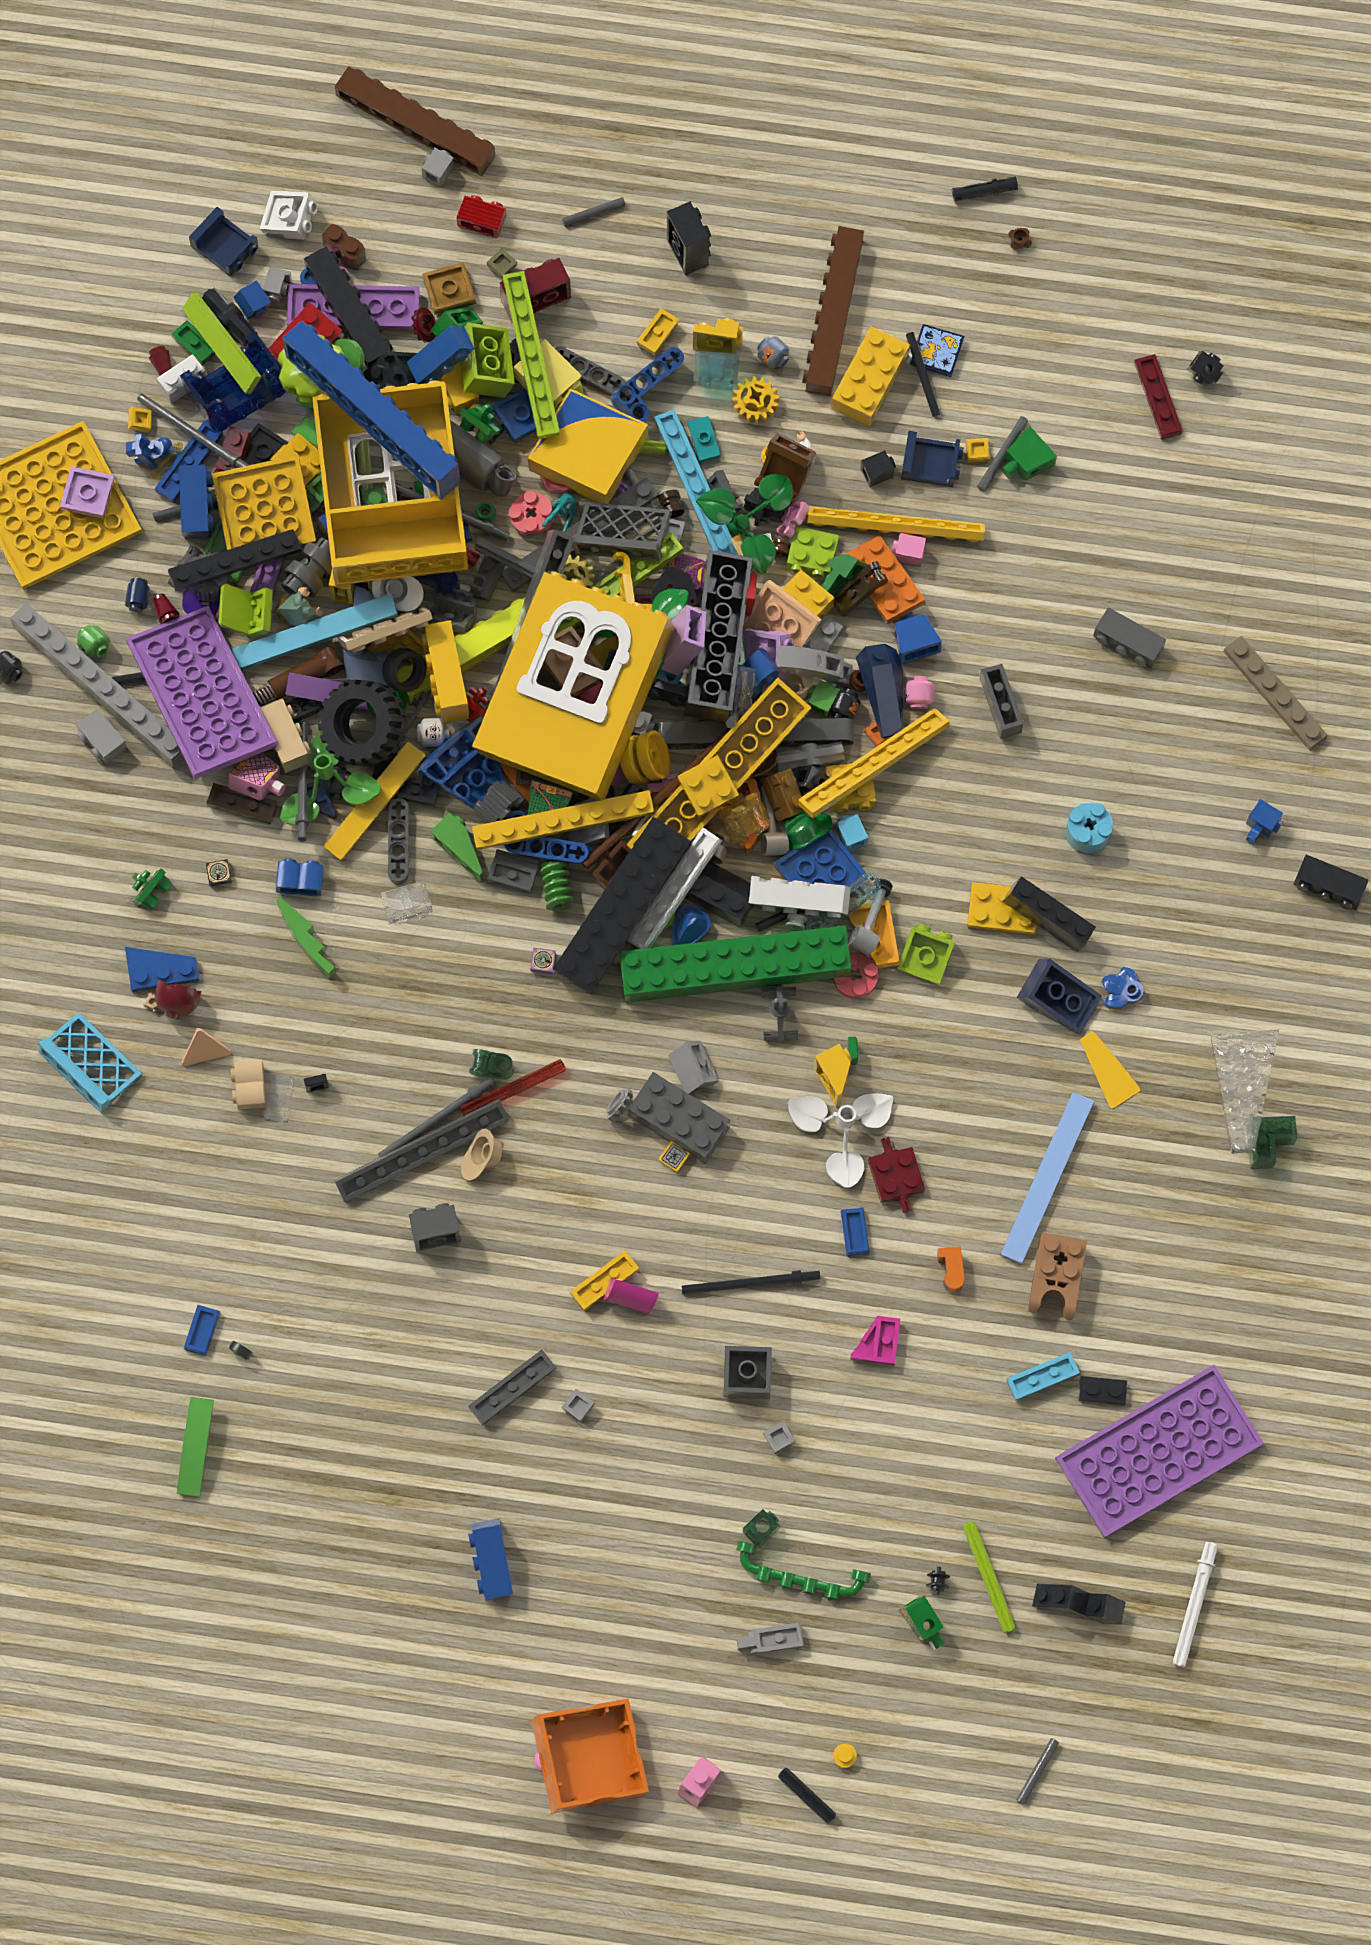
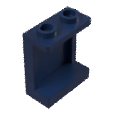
[189,207,258,276]
[901,431,964,487]

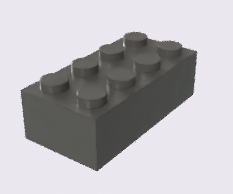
[628,1072,730,1164]

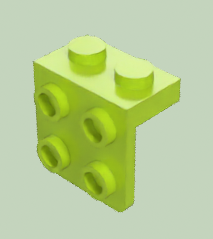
[219,584,273,638]

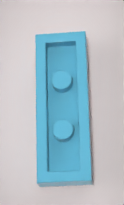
[1006,1352,1080,1401]

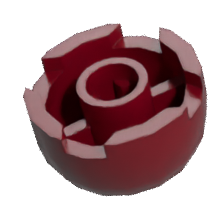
[154,981,202,1019]

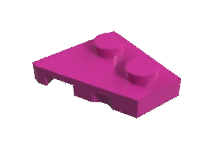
[850,1316,900,1366]

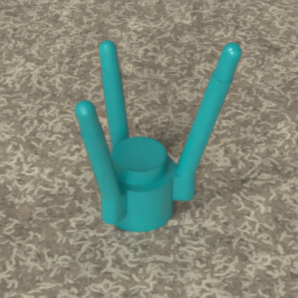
[542,493,578,532]

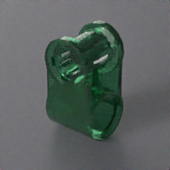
[469,1049,514,1080]

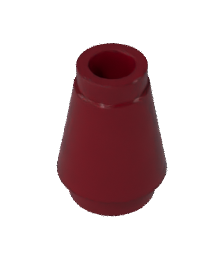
[149,346,172,376]
[153,593,179,624]

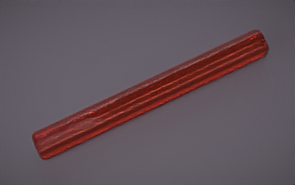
[460,1059,566,1116]

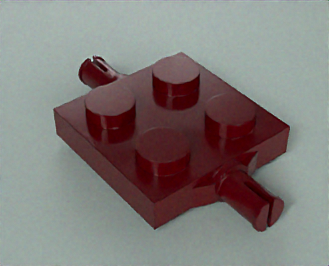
[868,1137,925,1213]

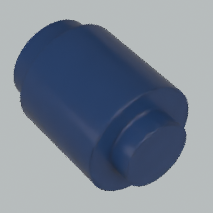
[125,578,150,613]

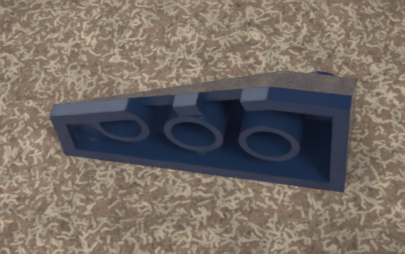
[856,644,903,739]

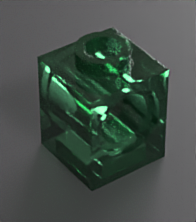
[742,1509,779,1549]

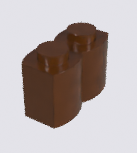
[322,224,366,271]

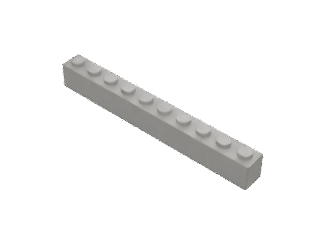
[11,603,184,769]

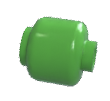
[77,625,110,658]

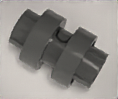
[281,538,332,598]

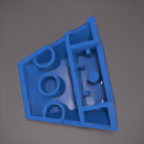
[419,716,506,809]

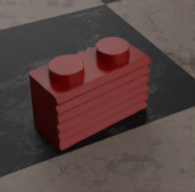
[456,195,506,238]

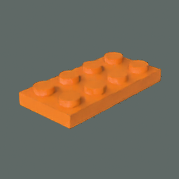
[846,535,926,625]

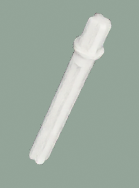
[1173,1542,1218,1667]

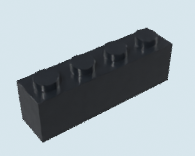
[1002,876,1096,952]

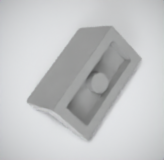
[669,1041,719,1094]

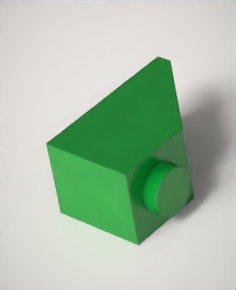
[431,307,483,337]

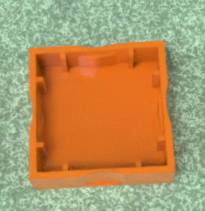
[531,1698,649,1814]

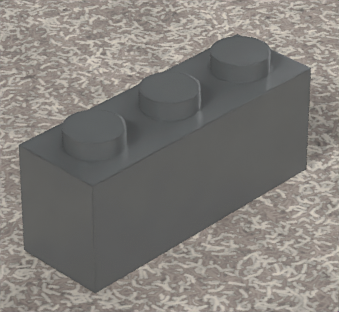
[1093,607,1166,668]
[979,664,1023,739]

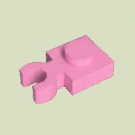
[776,502,810,538]

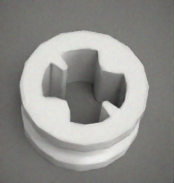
[785,914,807,931]

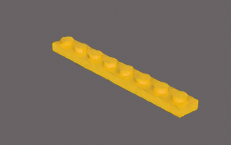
[807,506,985,542]
[798,708,950,818]
[472,790,654,850]

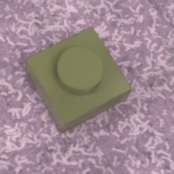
[487,248,518,280]

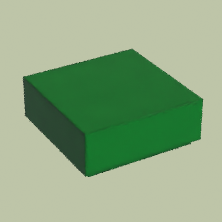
[847,1037,858,1065]

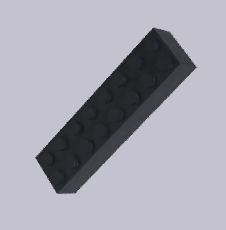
[683,550,753,724]
[553,816,691,994]

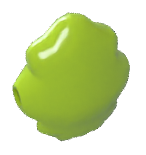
[278,334,344,404]

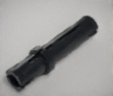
[952,176,1018,202]

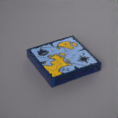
[910,324,964,377]

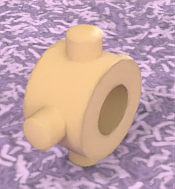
[143,993,159,1012]

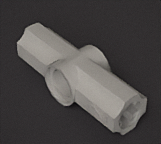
[776,742,845,772]

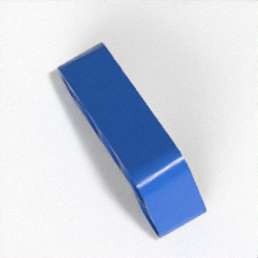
[611,347,684,422]
[504,811,593,865]

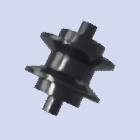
[926,1567,950,1595]

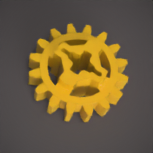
[732,376,779,424]

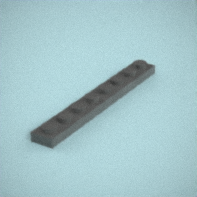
[501,477,659,593]
[334,1099,509,1202]

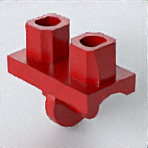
[466,687,489,723]

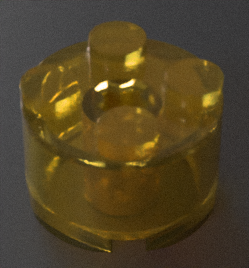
[717,793,771,842]

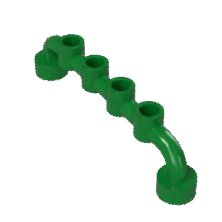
[736,1541,871,1600]

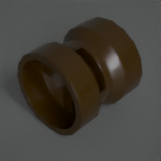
[658,489,685,519]

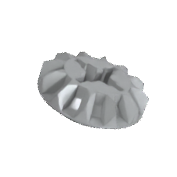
[606,1088,633,1121]

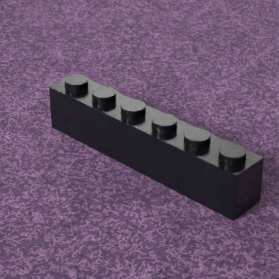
[304,246,393,368]

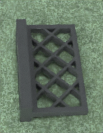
[572,502,672,562]

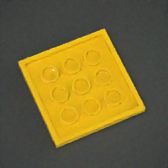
[212,455,317,550]

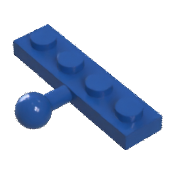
[155,420,223,503]

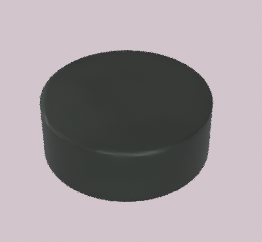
[229,1341,253,1360]

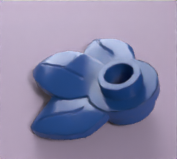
[1102,967,1145,1009]

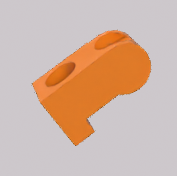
[937,1246,964,1293]

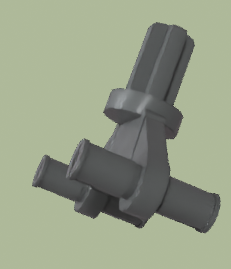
[762,985,798,1043]

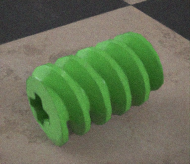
[540,861,573,911]

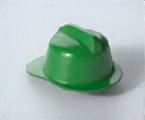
[785,812,833,850]

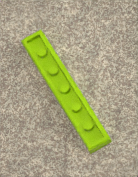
[182,292,261,394]

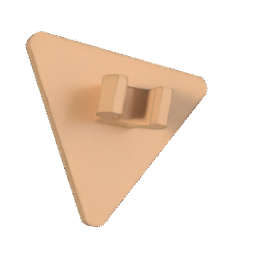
[182,1028,231,1066]

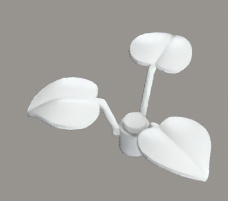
[788,1093,893,1188]

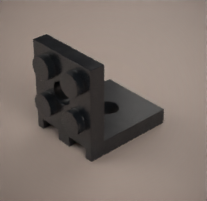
[363,351,419,389]

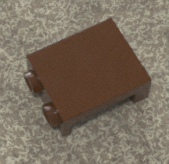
[754,432,816,503]

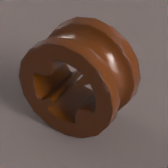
[773,539,791,558]

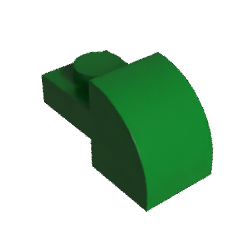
[822,554,868,595]

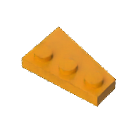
[846,900,900,968]

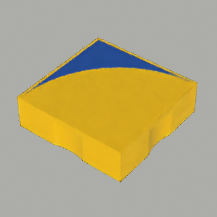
[528,388,649,504]

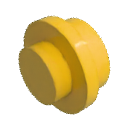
[833,1744,857,1768]

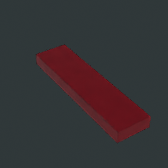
[1134,354,1183,440]

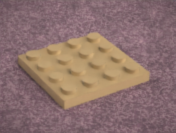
[338,605,433,652]

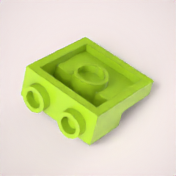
[786,526,839,579]
[897,923,956,985]

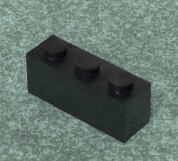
[1293,854,1369,910]

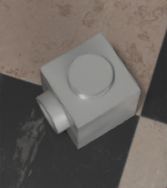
[422,148,454,187]
[631,711,656,736]

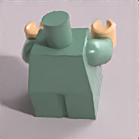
[278,587,323,626]

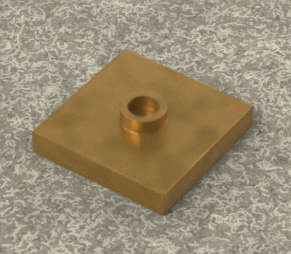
[422,262,476,315]

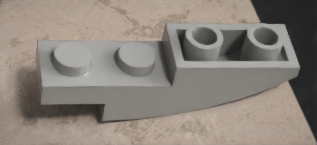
[777,645,853,688]

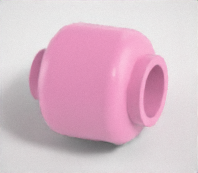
[905,676,935,709]

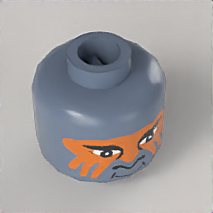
[757,336,790,369]

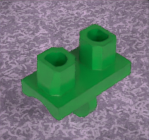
[459,404,502,443]
[132,868,172,910]

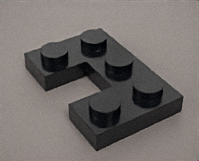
[372,753,440,807]

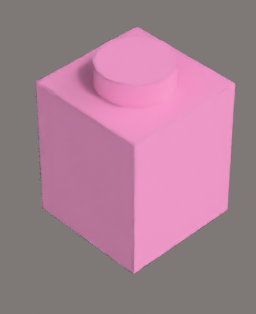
[892,533,926,567]

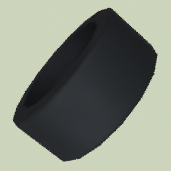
[382,648,427,692]

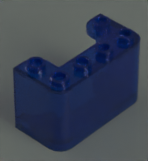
[180,331,286,432]

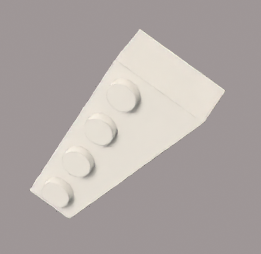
[749,876,851,918]

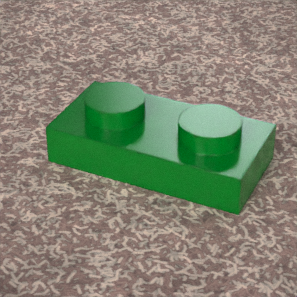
[171,320,215,366]

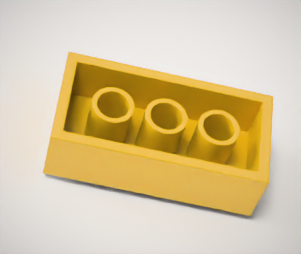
[831,327,910,427]
[421,620,469,723]

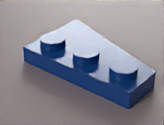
[125,947,199,992]

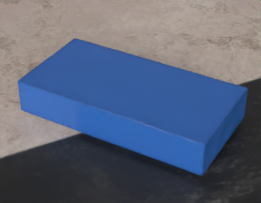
[840,1207,870,1256]
[184,1305,220,1356]

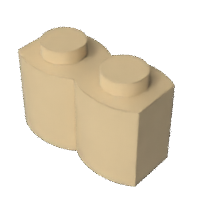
[231,1059,266,1110]

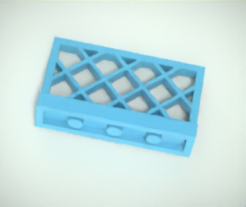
[38,1012,142,1114]

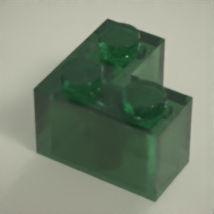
[1246,1116,1297,1169]

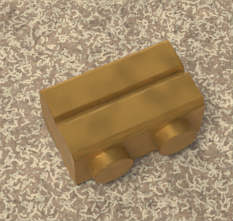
[761,768,804,821]

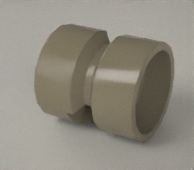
[706,822,735,864]

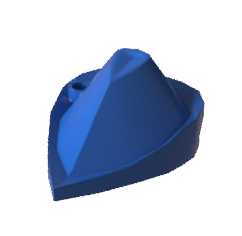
[672,905,711,945]

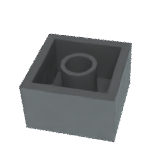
[409,1203,461,1252]
[723,1346,772,1399]

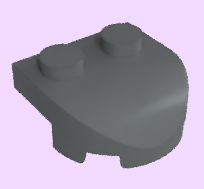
[428,589,477,634]

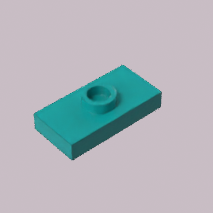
[687,416,721,463]

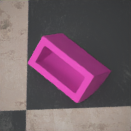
[603,1278,659,1314]

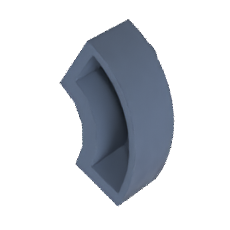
[343,648,398,686]

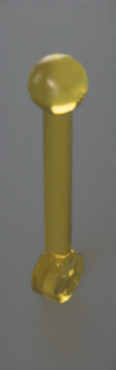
[150,442,183,479]

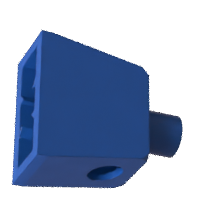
[895,612,941,665]

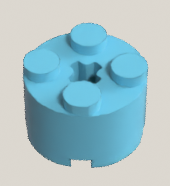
[1066,803,1113,854]

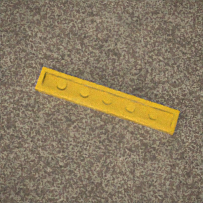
[323,742,426,861]

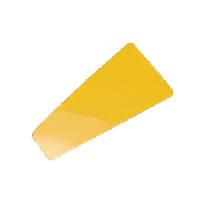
[1080,1032,1140,1109]

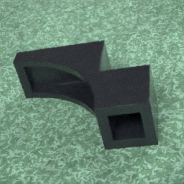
[1032,1584,1126,1625]

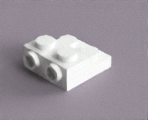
[260,191,318,239]

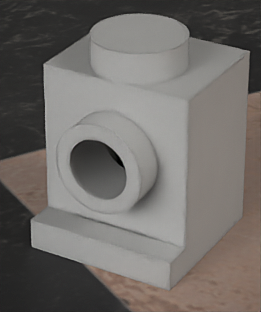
[263,267,292,304]

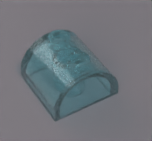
[694,351,740,389]

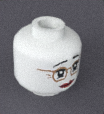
[417,718,449,747]

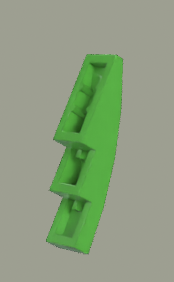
[277,897,336,980]
[177,1397,214,1497]

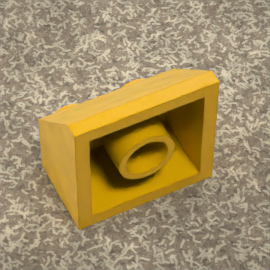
[814,1044,852,1107]

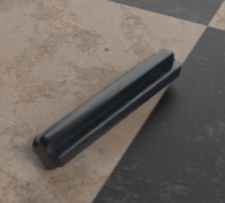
[778,1767,836,1824]

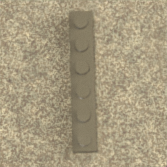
[1223,636,1328,750]

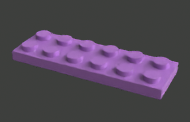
[287,284,420,330]

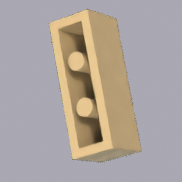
[260,698,312,773]

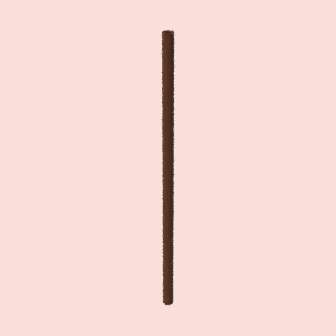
[582,708,750,869]

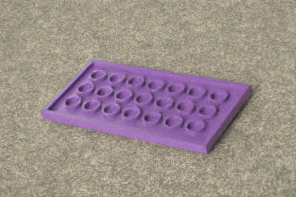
[126,606,278,780]
[1055,1365,1264,1538]

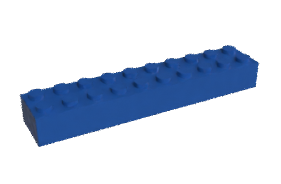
[282,321,460,500]

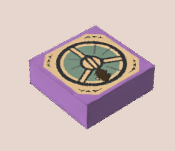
[530,948,556,974]

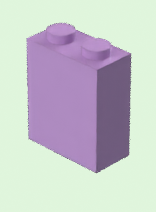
[661,605,706,676]

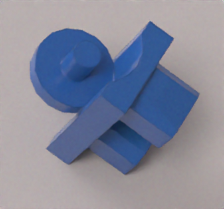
[126,433,165,469]

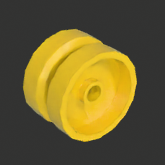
[620,730,671,785]

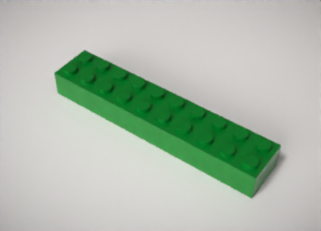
[619,925,851,1003]

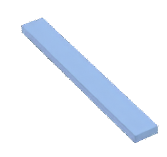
[1000,1092,1094,1265]

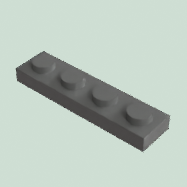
[468,1349,556,1425]

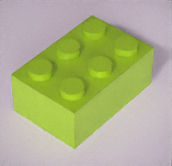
[461,322,515,398]

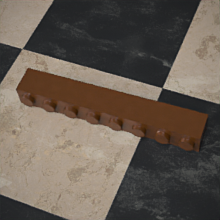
[335,66,495,177]
[802,226,864,396]

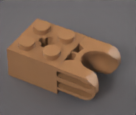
[1028,1232,1087,1320]

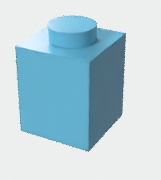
[836,814,868,852]

